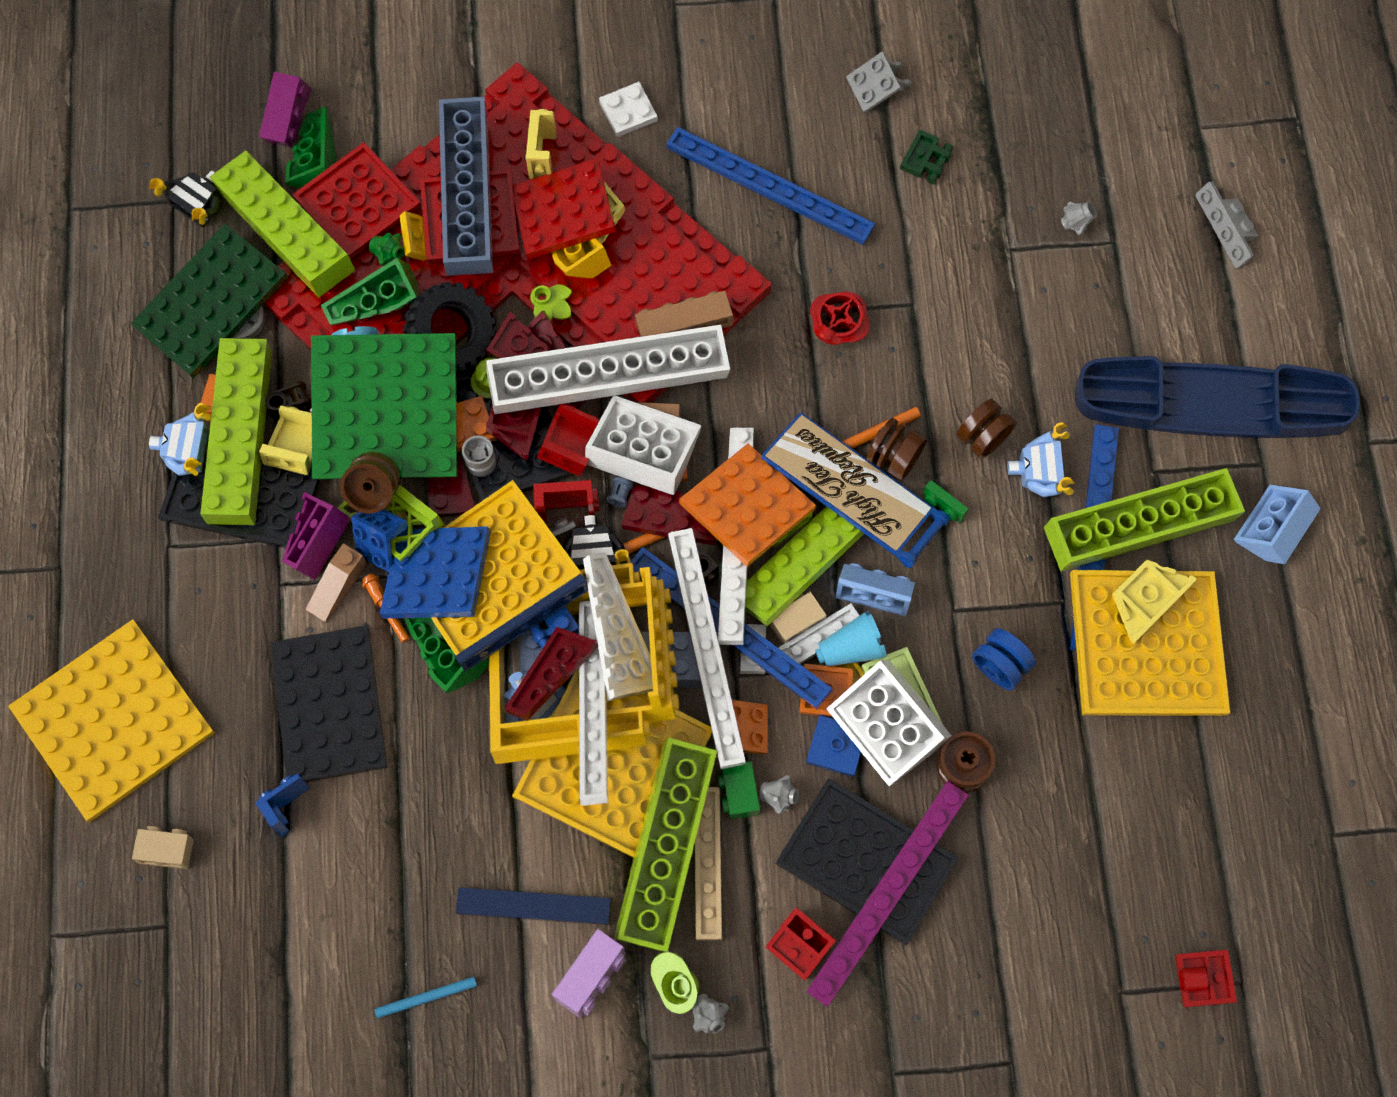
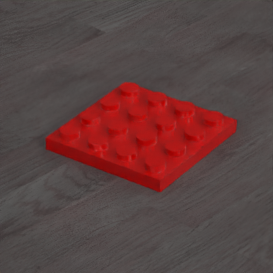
[292,142,422,260]
[512,158,617,260]
[420,169,520,264]

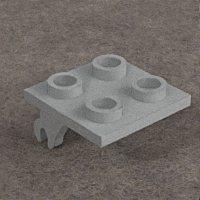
[846,52,912,113]

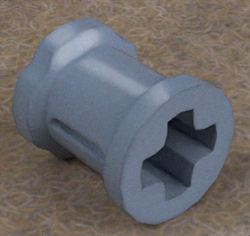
[606,477,634,508]

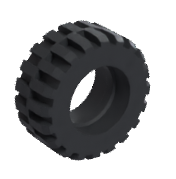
[403,282,497,374]

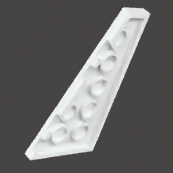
[583,553,653,701]

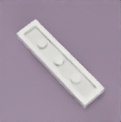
[779,603,859,665]

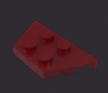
[486,405,542,460]

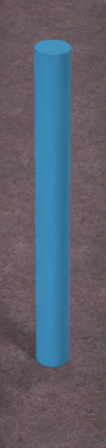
[374,976,477,1018]

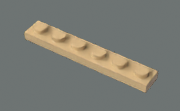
[695,787,722,941]

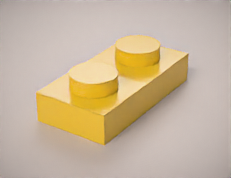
[400,211,427,261]

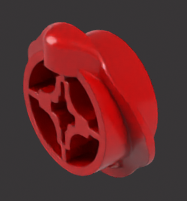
[810,292,870,345]

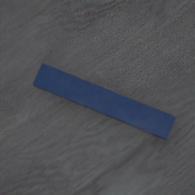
[455,574,588,672]
[456,887,611,925]

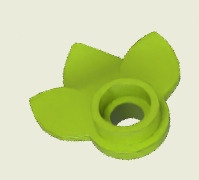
[531,285,572,320]

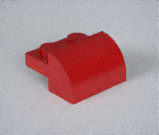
[765,907,837,981]

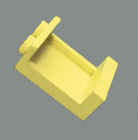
[526,109,557,180]
[259,406,312,475]

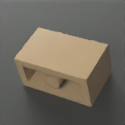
[769,592,827,644]
[132,826,194,869]

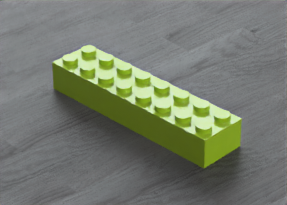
[210,151,355,298]
[201,338,273,525]
[1044,468,1245,572]
[614,737,717,952]

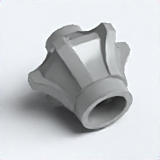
[1061,201,1097,235]
[760,775,799,815]
[692,994,730,1034]

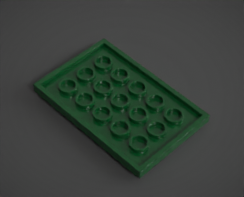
[130,223,288,379]

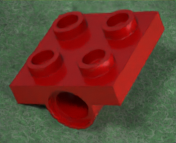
[1175,950,1237,1008]

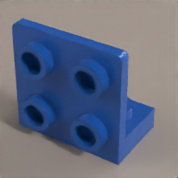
[351,509,407,572]
[255,773,310,837]

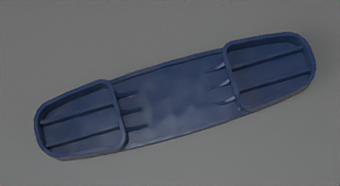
[1075,356,1360,438]

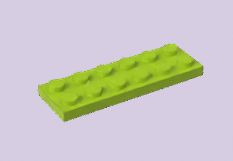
[745,506,864,626]

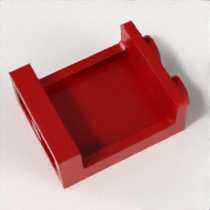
[537,403,600,477]
[533,480,599,523]

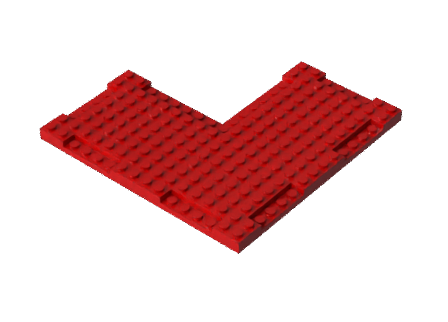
[263,62,772,403]

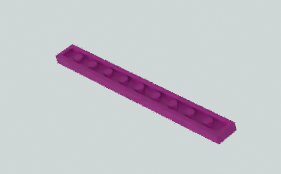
[806,781,969,1008]

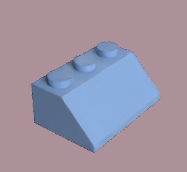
[1234,485,1321,564]
[836,563,915,617]

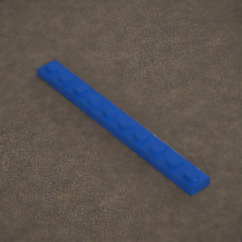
[666,127,875,245]
[1070,424,1119,651]
[631,547,832,710]

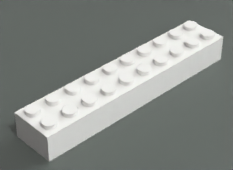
[486,325,730,414]

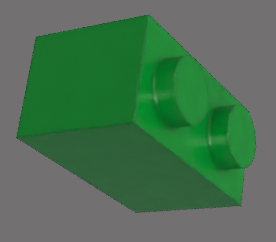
[718,761,760,820]

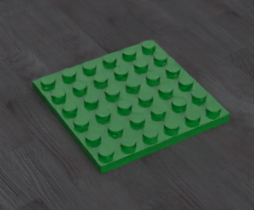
[311,333,458,480]

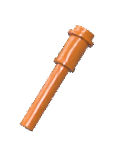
[362,573,410,643]

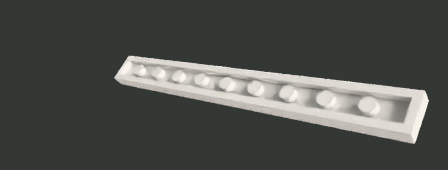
[718,428,754,645]
[668,528,746,769]
[579,601,608,806]

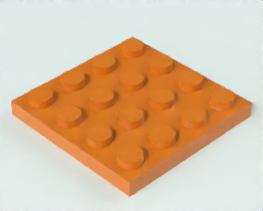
[679,443,816,567]

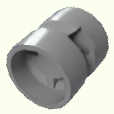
[462,436,496,477]

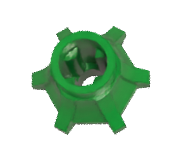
[369,233,404,266]

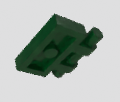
[900,129,953,184]

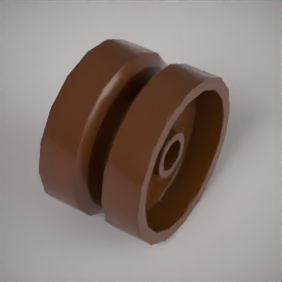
[956,399,1017,459]
[340,451,401,514]
[937,731,996,793]

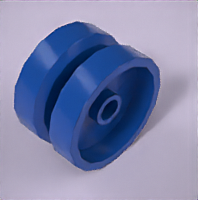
[972,628,1036,690]

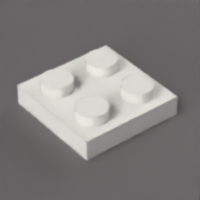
[599,82,658,137]

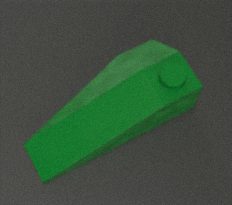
[285,106,337,188]
[321,258,418,326]
[404,618,489,693]

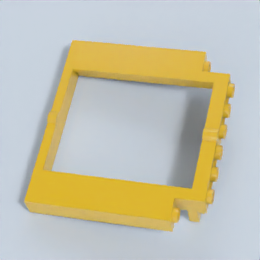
[489,563,679,764]

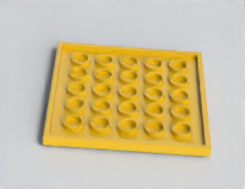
[431,480,584,655]
[1070,570,1230,716]
[8,619,215,823]
[512,668,712,858]

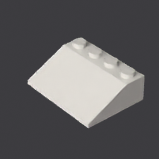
[585,396,701,495]
[827,660,952,786]

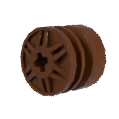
[867,417,927,481]

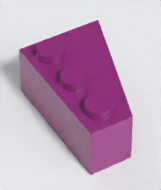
[259,72,312,147]
[282,492,351,580]

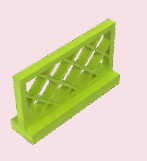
[337,485,445,562]

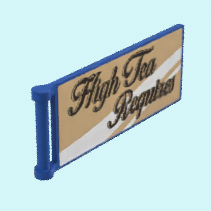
[761,413,950,568]

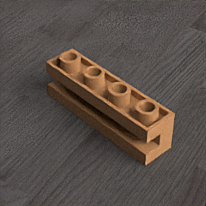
[635,291,733,337]

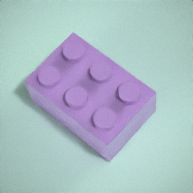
[552,929,626,1019]

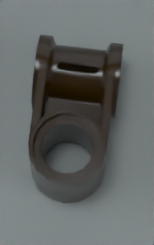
[265,382,312,420]

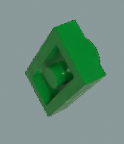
[923,480,969,523]

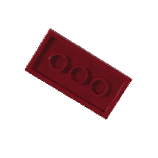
[621,484,717,546]

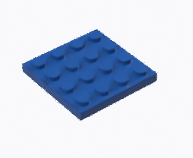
[380,526,491,619]

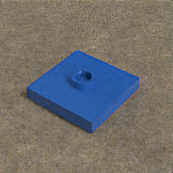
[806,715,861,777]

